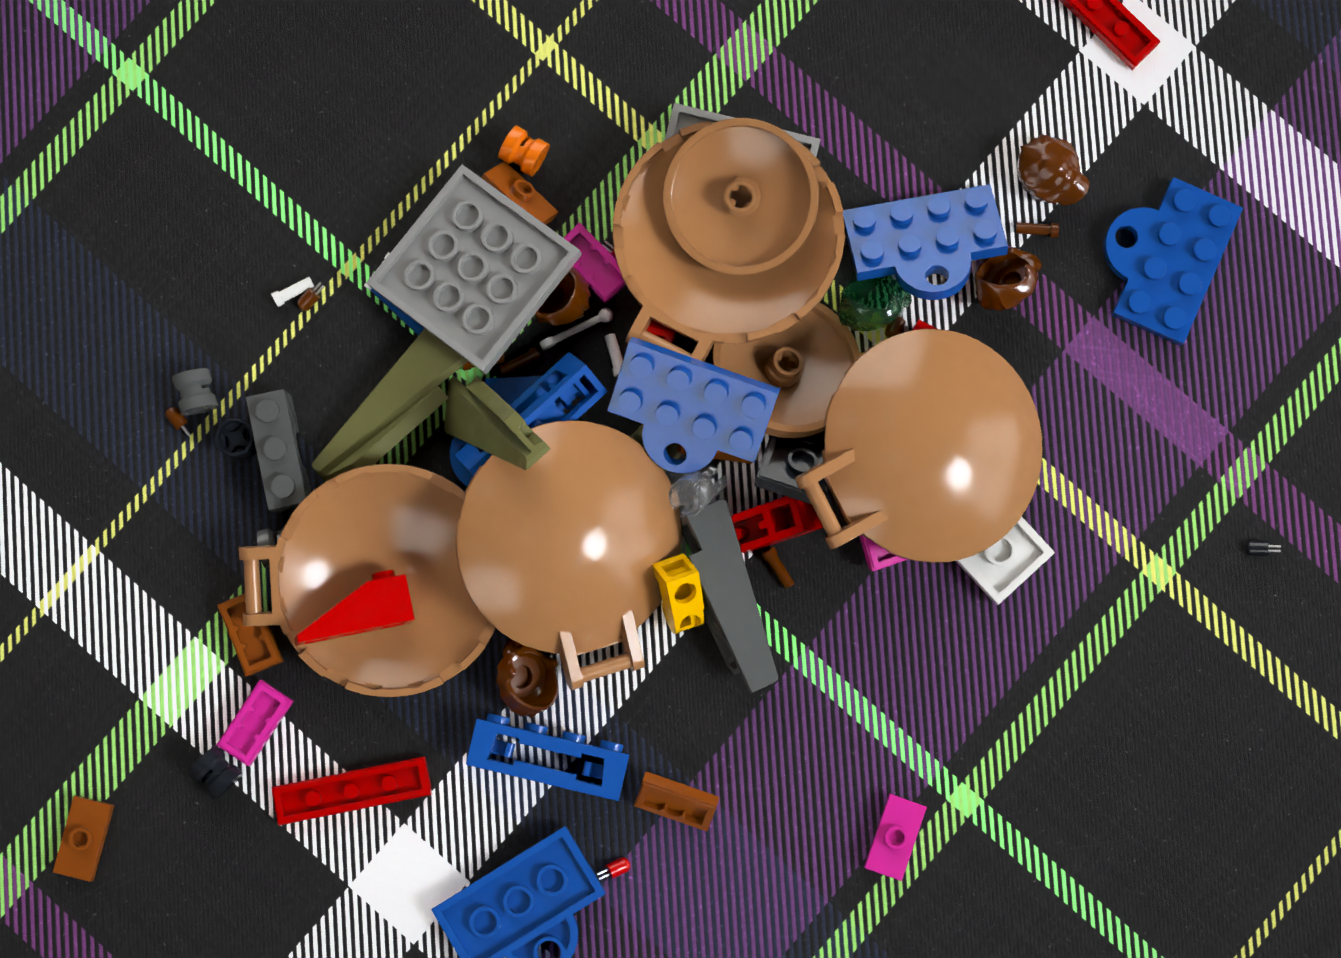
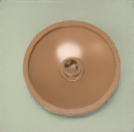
[663,118,819,275]
[710,302,860,438]

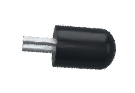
[1245,541,1281,556]

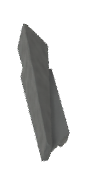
[681,499,778,694]

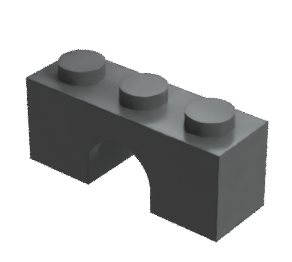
[246,389,311,514]

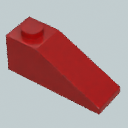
[731,496,823,554]
[294,570,415,646]

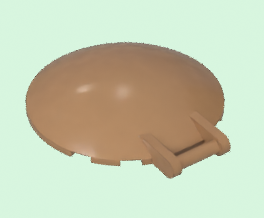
[613,121,845,362]
[794,329,1043,563]
[455,420,682,691]
[239,464,496,697]

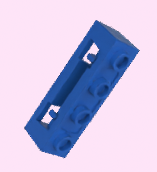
[454,352,608,476]
[466,713,630,801]

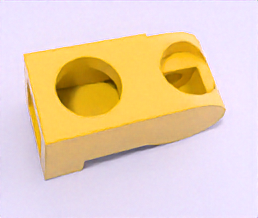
[652,553,704,634]

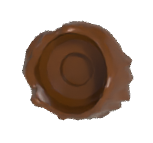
[1016,134,1089,206]
[974,247,1042,311]
[533,266,591,326]
[496,639,558,719]

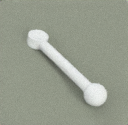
[539,308,613,350]

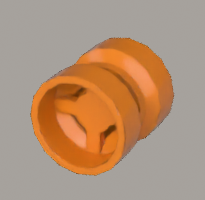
[498,125,550,177]

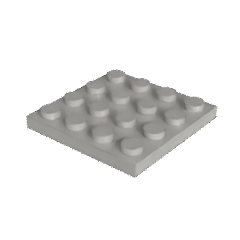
[367,164,582,375]

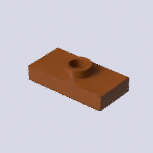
[481,161,558,225]
[217,593,284,676]
[634,771,720,831]
[53,795,114,882]

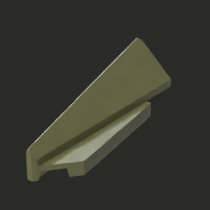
[312,329,468,482]
[444,376,551,470]

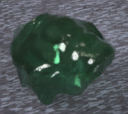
[839,275,912,332]

